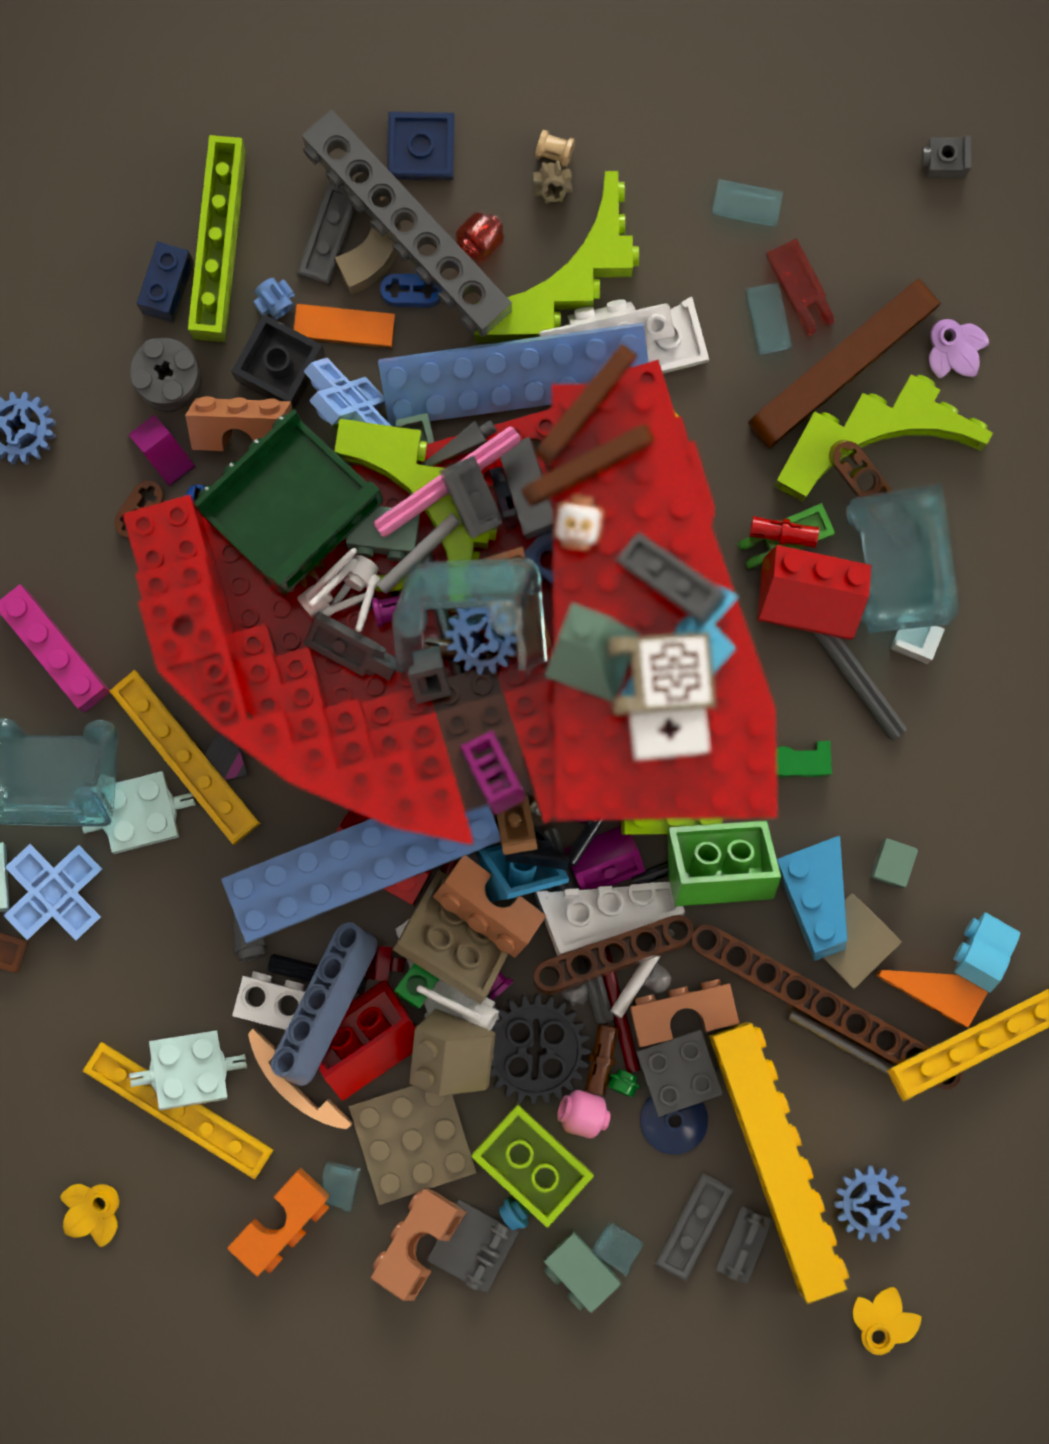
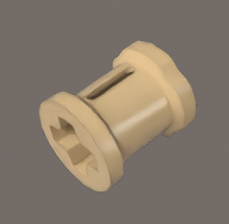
[535,129,575,168]

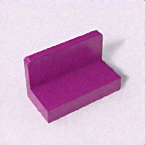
[564,826,645,890]

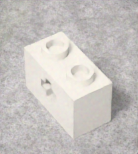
[629,708,710,762]

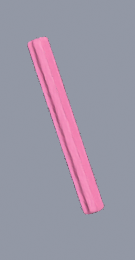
[374,427,521,537]

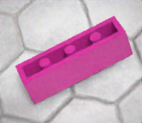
[0,584,110,713]

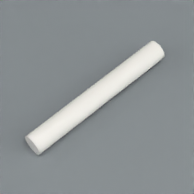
[610,928,675,1019]

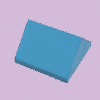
[478,844,569,902]

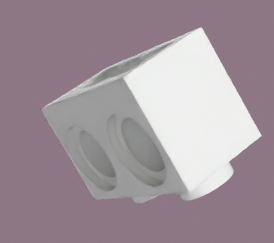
[232,971,305,1030]

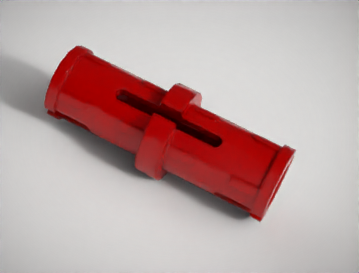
[749,516,819,548]

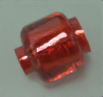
[456,212,504,262]

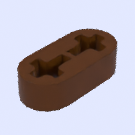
[114,480,165,540]

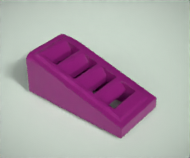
[460,731,526,814]

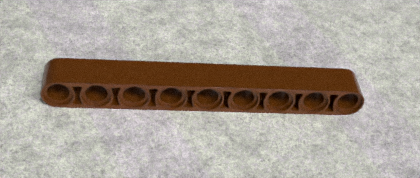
[690,924,962,1090]

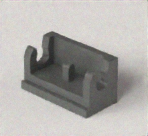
[439,455,503,539]

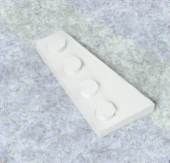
[534,882,685,956]

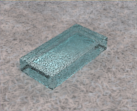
[712,179,783,227]
[746,282,792,355]

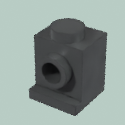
[921,136,971,178]
[408,646,451,704]

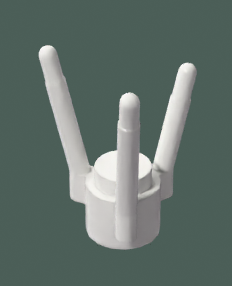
[297,548,366,619]
[309,555,381,632]
[416,986,499,1030]

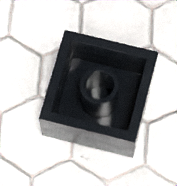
[231,314,325,410]

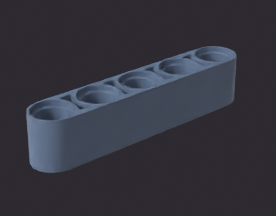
[271,922,378,1086]

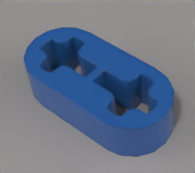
[380,274,441,308]

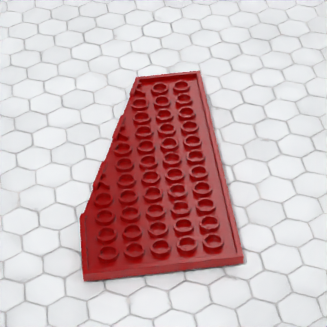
[552,383,777,820]

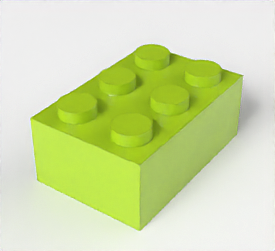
[471,1103,594,1228]

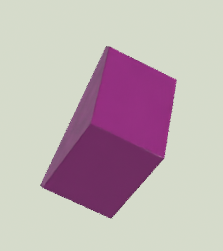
[128,414,196,487]

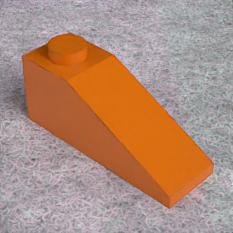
[874,970,988,1028]

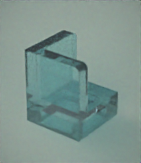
[322,1162,361,1212]
[592,1220,643,1275]

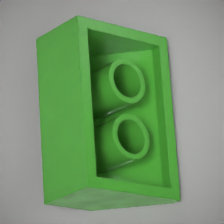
[667,821,781,906]

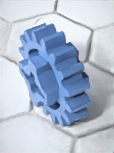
[0,392,56,465]
[445,598,523,675]
[833,1165,909,1242]

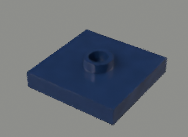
[387,112,454,180]

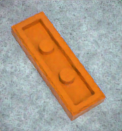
[294,304,396,349]

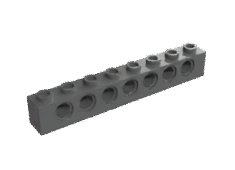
[302,109,512,338]

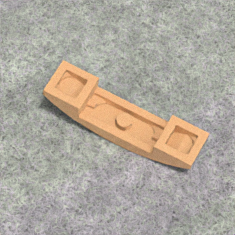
[248,1028,353,1129]

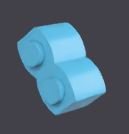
[953,912,1020,993]

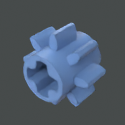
[253,278,295,320]

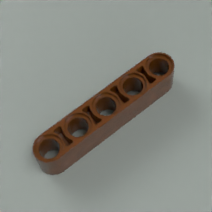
[533,915,694,995]

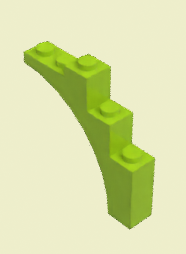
[474,171,639,343]
[774,374,993,503]
[334,419,498,613]

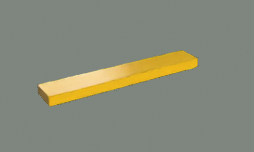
[109,670,261,845]
[887,989,1049,1101]
[83,1042,274,1180]

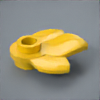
[60,1184,119,1247]
[852,1287,922,1355]

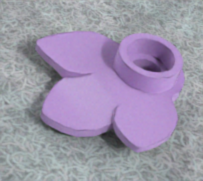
[928,319,989,378]

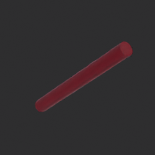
[603,947,640,1073]

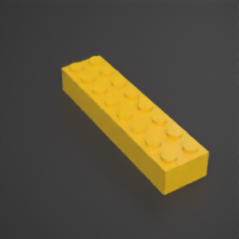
[708,1022,849,1304]

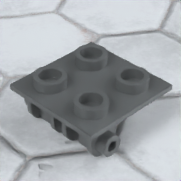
[636,1029,723,1117]
[427,1200,519,1293]

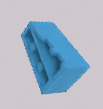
[777,836,847,961]

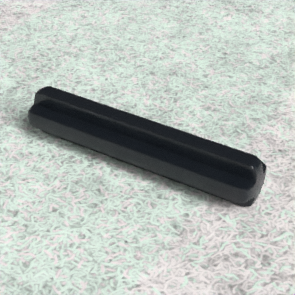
[268,954,367,994]

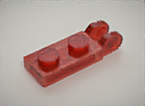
[766,239,835,335]

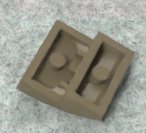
[803,893,902,989]

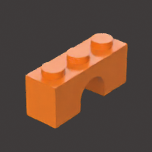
[227,1168,331,1277]

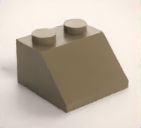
[409,1008,495,1096]

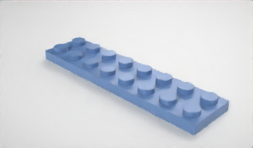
[378,322,649,426]
[221,807,501,943]

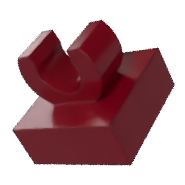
[366,946,405,981]

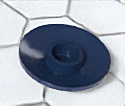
[640,1095,708,1155]

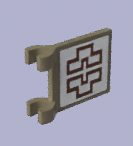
[607,633,716,716]

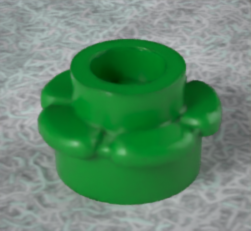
[608,1070,641,1098]

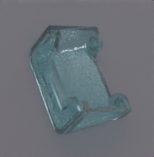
[847,483,959,633]
[0,718,118,827]

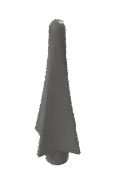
[419,420,497,467]

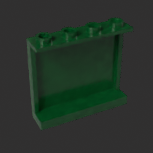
[194,409,384,596]

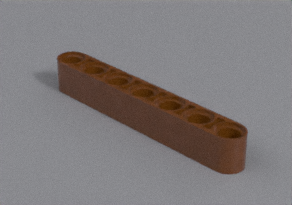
[747,278,941,449]

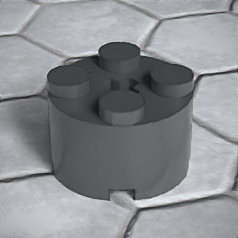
[130,338,202,412]

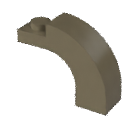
[335,173,401,296]

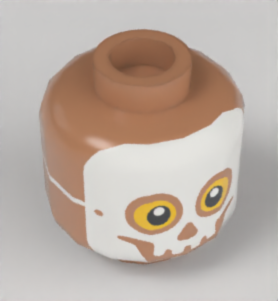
[553,494,604,550]

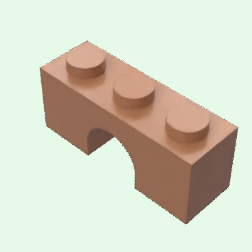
[185,396,292,451]
[433,855,547,958]
[629,978,740,1047]
[371,1188,467,1301]

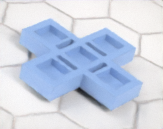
[304,358,391,426]
[3,844,102,941]

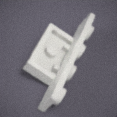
[539,300,675,343]

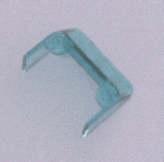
[392,558,547,673]

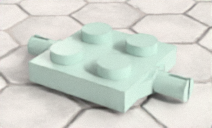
[81,771,196,854]
[129,1030,247,1111]

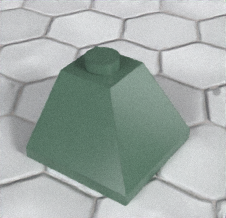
[545,602,640,702]

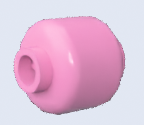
[557,1090,611,1139]

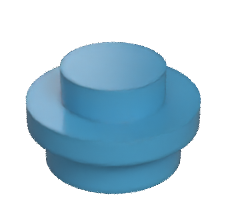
[499,1197,530,1231]

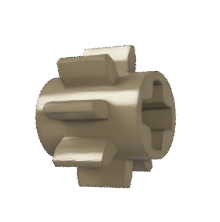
[532,161,573,204]

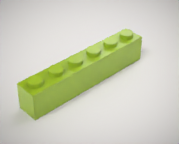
[188,135,246,343]

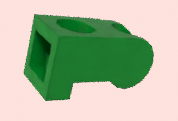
[776,741,832,778]
[394,963,440,1011]

